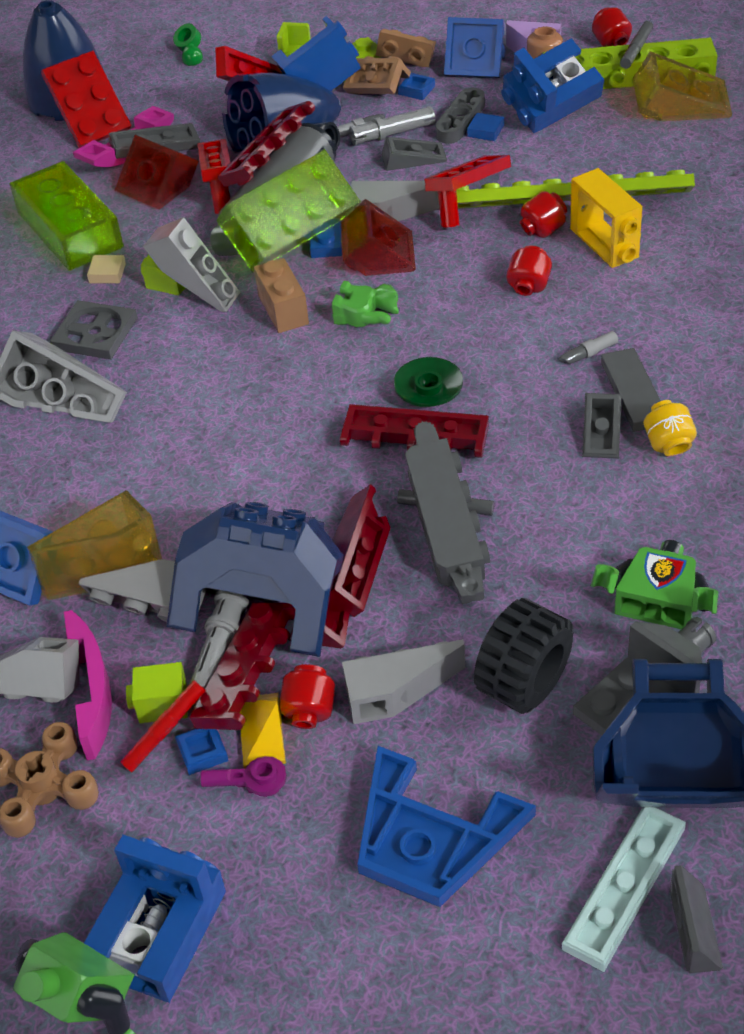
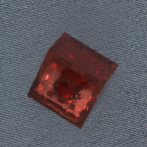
[115,135,199,210]
[341,199,416,276]

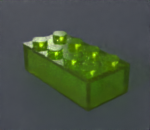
[216,149,361,273]
[9,161,124,271]

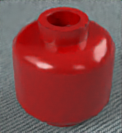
[592,7,632,47]
[520,191,567,238]
[506,245,552,296]
[279,664,335,729]

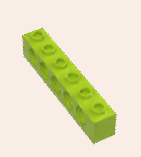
[542,37,718,89]

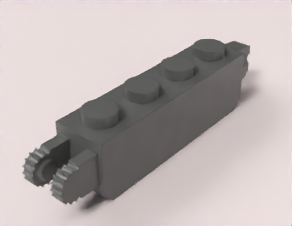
[405,421,490,604]

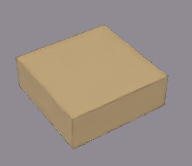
[87,255,126,283]

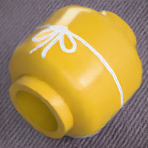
[643,400,697,456]

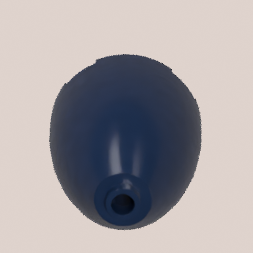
[23,0,105,121]
[222,73,341,153]

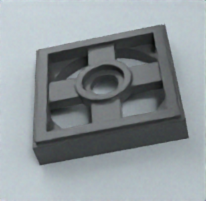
[50,300,138,360]

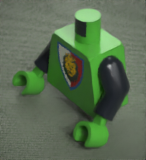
[590,540,719,629]
[13,932,136,1034]

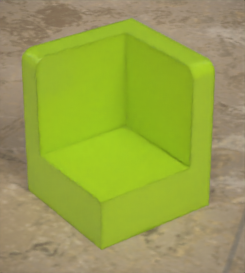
[277,22,311,57]

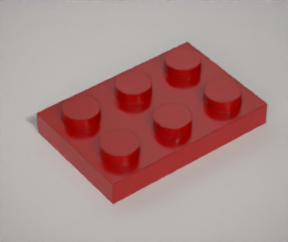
[41,50,132,148]

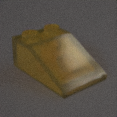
[633,51,732,121]
[27,490,162,600]

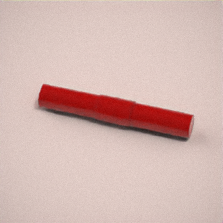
[120,680,206,773]

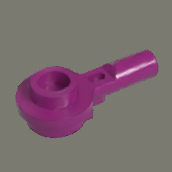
[201,756,287,797]

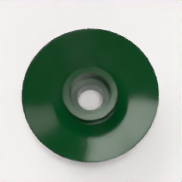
[394,357,463,407]

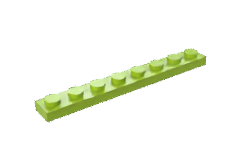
[457,170,695,209]

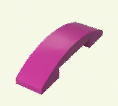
[73,106,174,167]
[64,610,112,761]

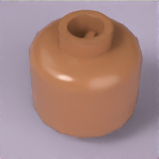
[527,26,563,59]

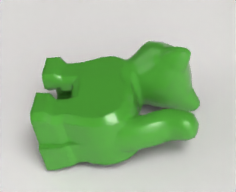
[332,281,399,327]

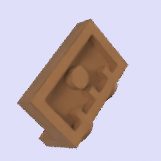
[376,29,436,67]
[343,56,411,94]

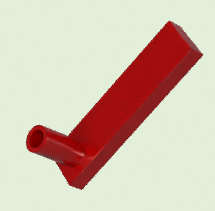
[215,46,282,81]
[197,139,231,214]
[424,155,511,227]

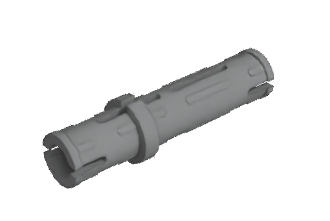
[349,106,436,145]

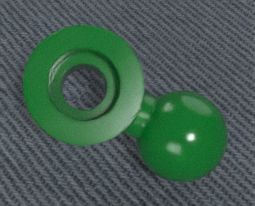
[173,23,203,66]

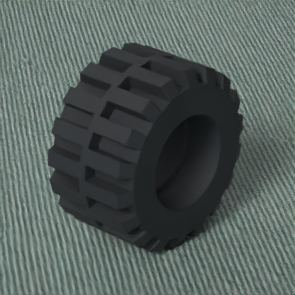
[474,598,574,714]

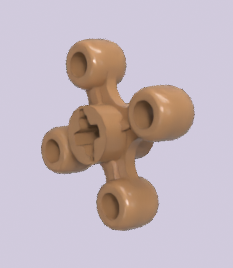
[0,722,99,838]

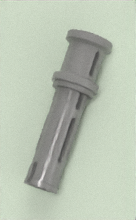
[189,590,249,702]

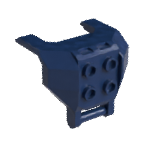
[166,502,344,657]
[592,659,744,808]

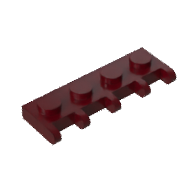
[218,101,315,187]
[340,404,489,458]
[189,603,296,730]

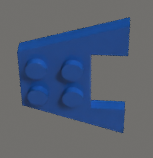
[357,746,536,907]

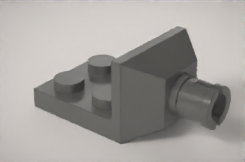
[573,617,716,735]

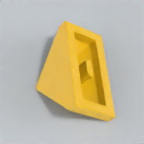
[240,692,286,769]

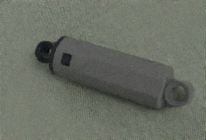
[210,122,340,256]

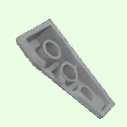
[0,330,127,423]

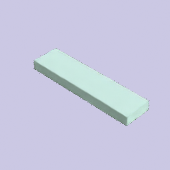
[562,807,686,972]

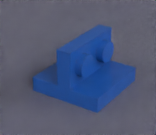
[444,17,506,78]
[0,511,71,606]

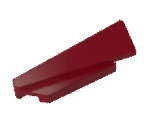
[288,484,391,649]

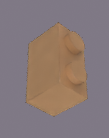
[254,258,309,333]

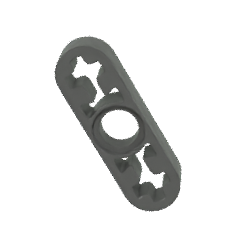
[436,88,485,144]

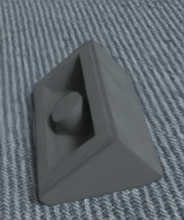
[670,865,723,973]

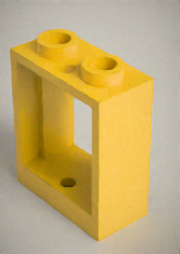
[570,168,643,268]

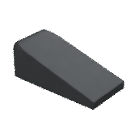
[382,137,447,171]
[582,393,621,459]

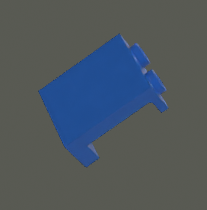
[272,16,361,91]

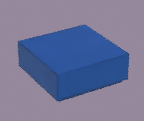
[398,73,435,100]
[467,113,504,141]
[175,729,229,775]

